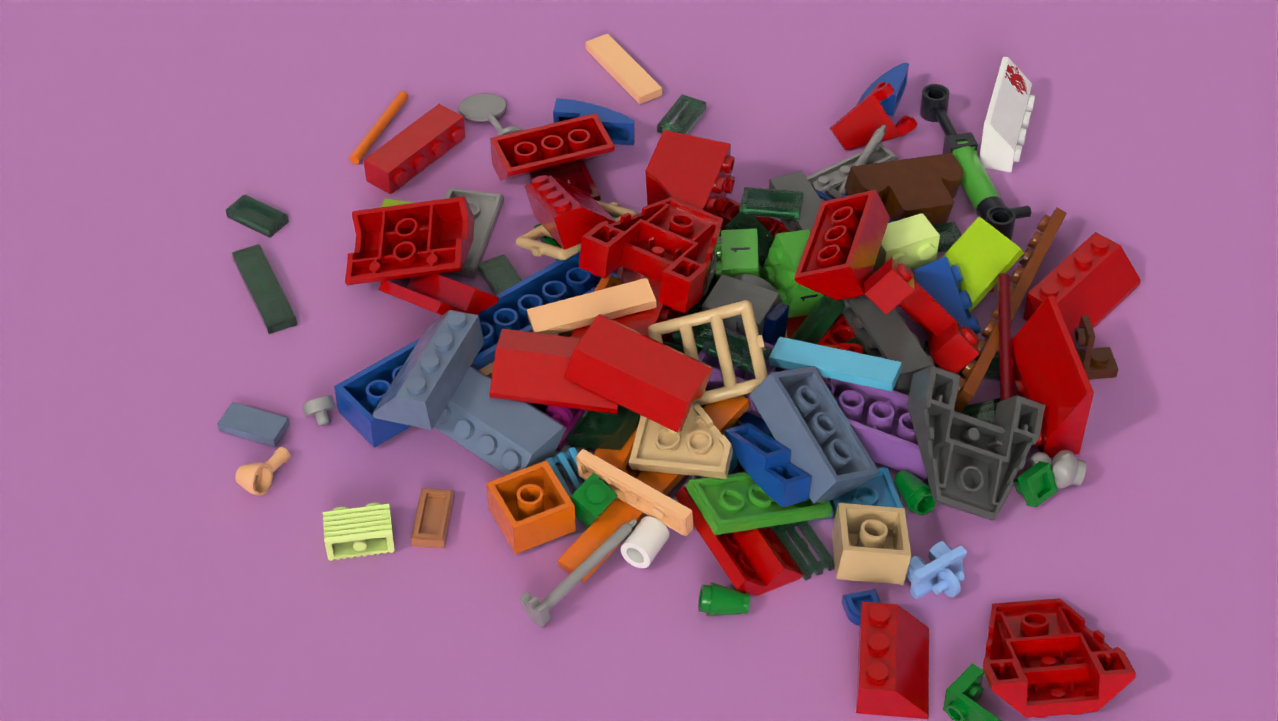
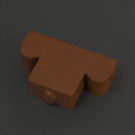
[844,153,964,226]

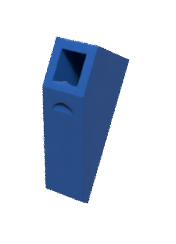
[913,256,982,336]

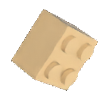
[831,503,911,585]

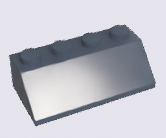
[372,310,484,430]
[749,366,880,504]
[434,367,567,475]

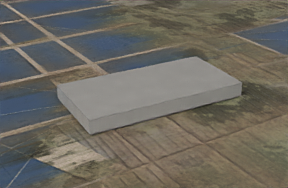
[442,188,504,278]

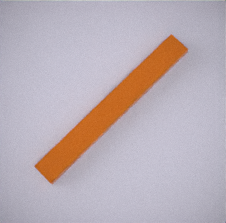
[557,396,750,583]

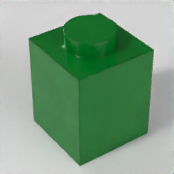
[570,473,618,528]

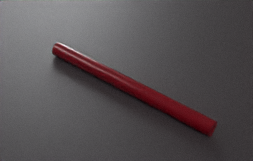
[997,274,1013,402]

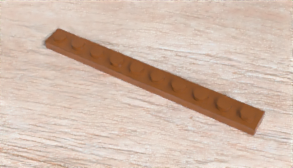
[954,207,1067,413]

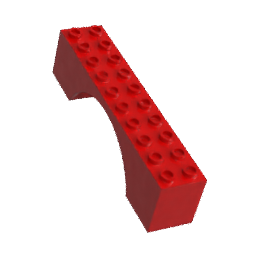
[571,130,735,346]

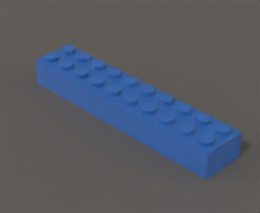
[334,252,621,448]

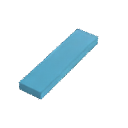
[769,337,902,392]

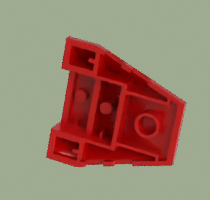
[983,598,1136,718]

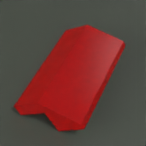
[378,273,499,316]
[563,314,713,433]
[489,329,619,414]
[675,487,804,596]

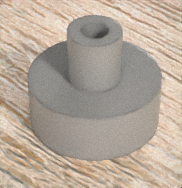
[302,395,336,426]

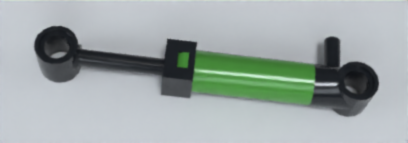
[920,84,1032,240]

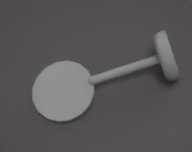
[458,93,524,137]

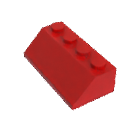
[490,113,615,181]
[524,175,617,250]
[794,189,890,300]
[1023,232,1141,345]

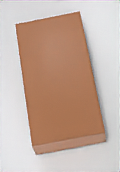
[411,488,455,548]

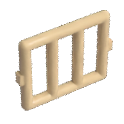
[516,200,638,261]
[648,300,768,406]

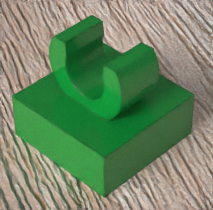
[1013,461,1058,508]

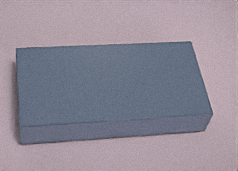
[217,402,290,447]

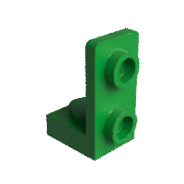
[943,663,1002,721]

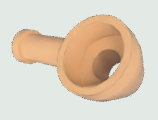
[236,447,291,496]

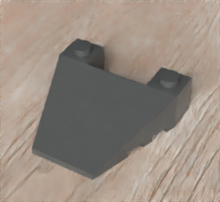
[907,366,1045,521]

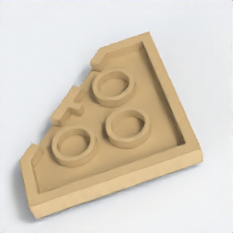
[629,400,733,479]

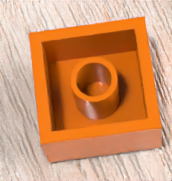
[486,460,576,554]

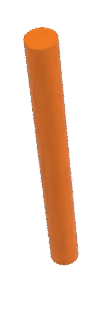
[349,91,409,164]

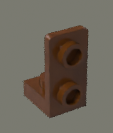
[1074,316,1118,380]

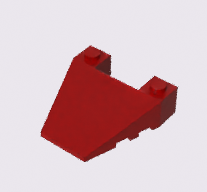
[579,197,723,314]
[864,258,980,374]

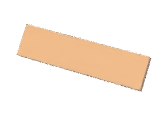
[585,34,662,104]
[527,278,657,335]
[576,449,694,536]

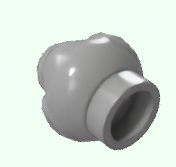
[1029,450,1086,489]

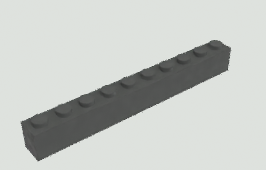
[768,171,935,394]

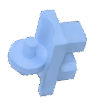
[906,541,967,600]

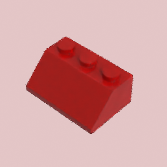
[856,601,929,719]

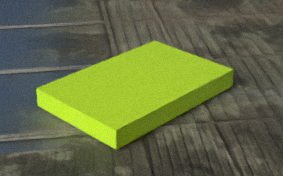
[942,217,1024,312]

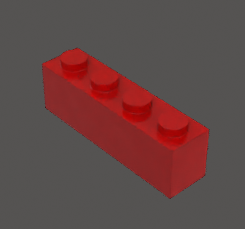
[363,104,466,194]

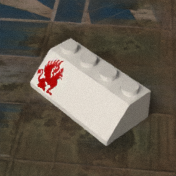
[979,57,1035,172]

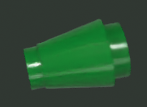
[894,470,937,515]
[698,582,750,616]

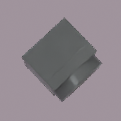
[700,274,782,350]

